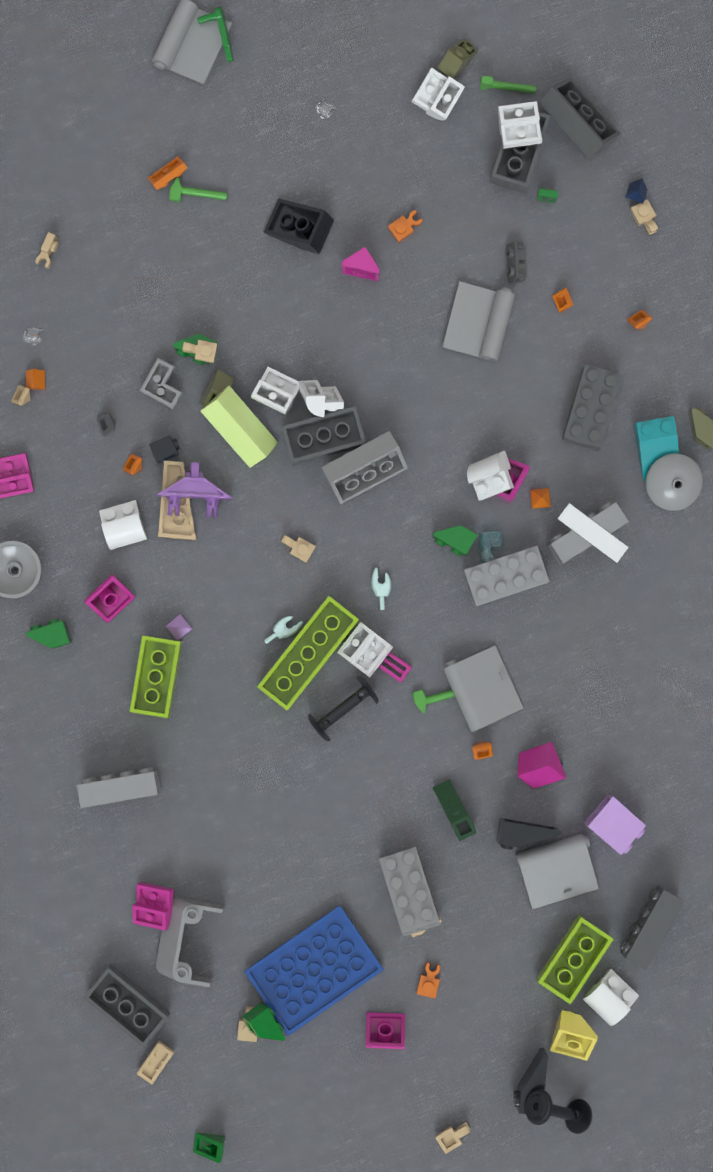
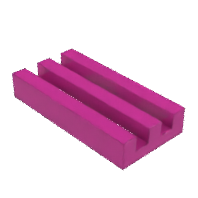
[379,652,412,683]

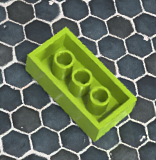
[130,635,183,718]
[536,914,614,1005]

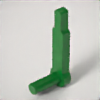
[197,6,234,62]

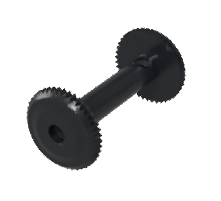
[308,676,379,741]
[525,1089,592,1134]

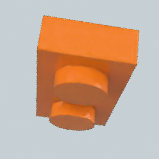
[148,156,187,190]

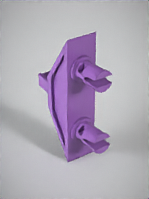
[154,462,233,518]

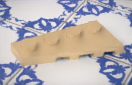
[158,460,196,540]

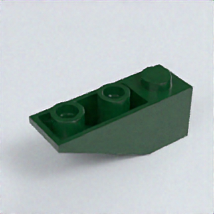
[433,779,477,841]

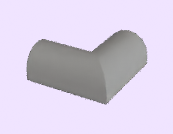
[140,358,183,410]

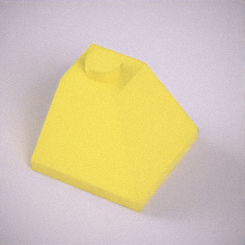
[550,1010,598,1061]

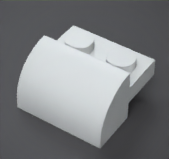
[411,68,465,121]
[498,101,542,149]
[251,367,299,415]
[299,380,344,417]
[467,451,514,501]
[99,500,147,550]
[337,622,393,677]
[583,969,639,1026]

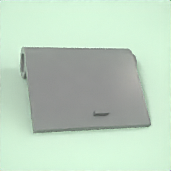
[152,0,233,85]
[442,281,515,362]
[443,645,524,732]
[516,833,599,909]

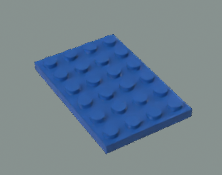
[244,905,384,1036]

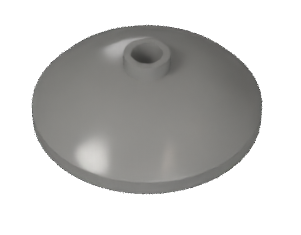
[645,453,703,511]
[0,541,42,599]

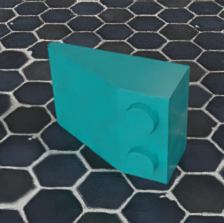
[633,416,679,482]

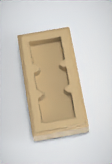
[136,1040,175,1085]

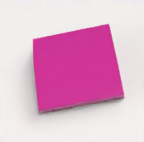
[0,452,34,499]
[132,882,174,931]

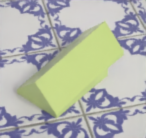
[200,385,278,468]

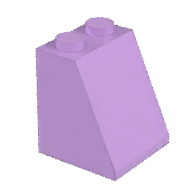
[584,794,646,855]

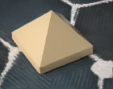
[11,385,31,406]

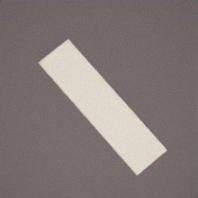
[558,503,629,563]

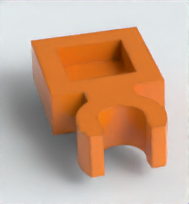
[388,210,423,243]
[416,962,440,999]

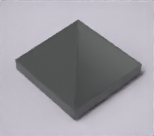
[97,412,116,436]

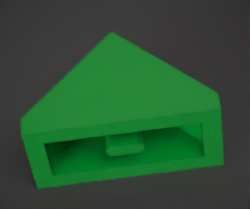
[193,1133,226,1163]

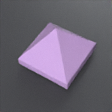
[165,614,192,641]

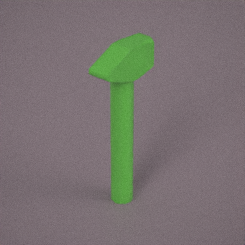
[479,76,536,93]
[169,177,228,202]
[412,690,455,713]

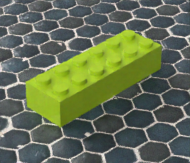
[257,596,359,711]

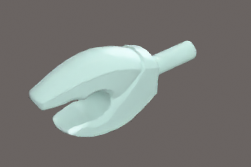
[371,568,392,610]
[264,616,303,644]

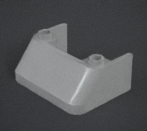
[156,897,225,987]

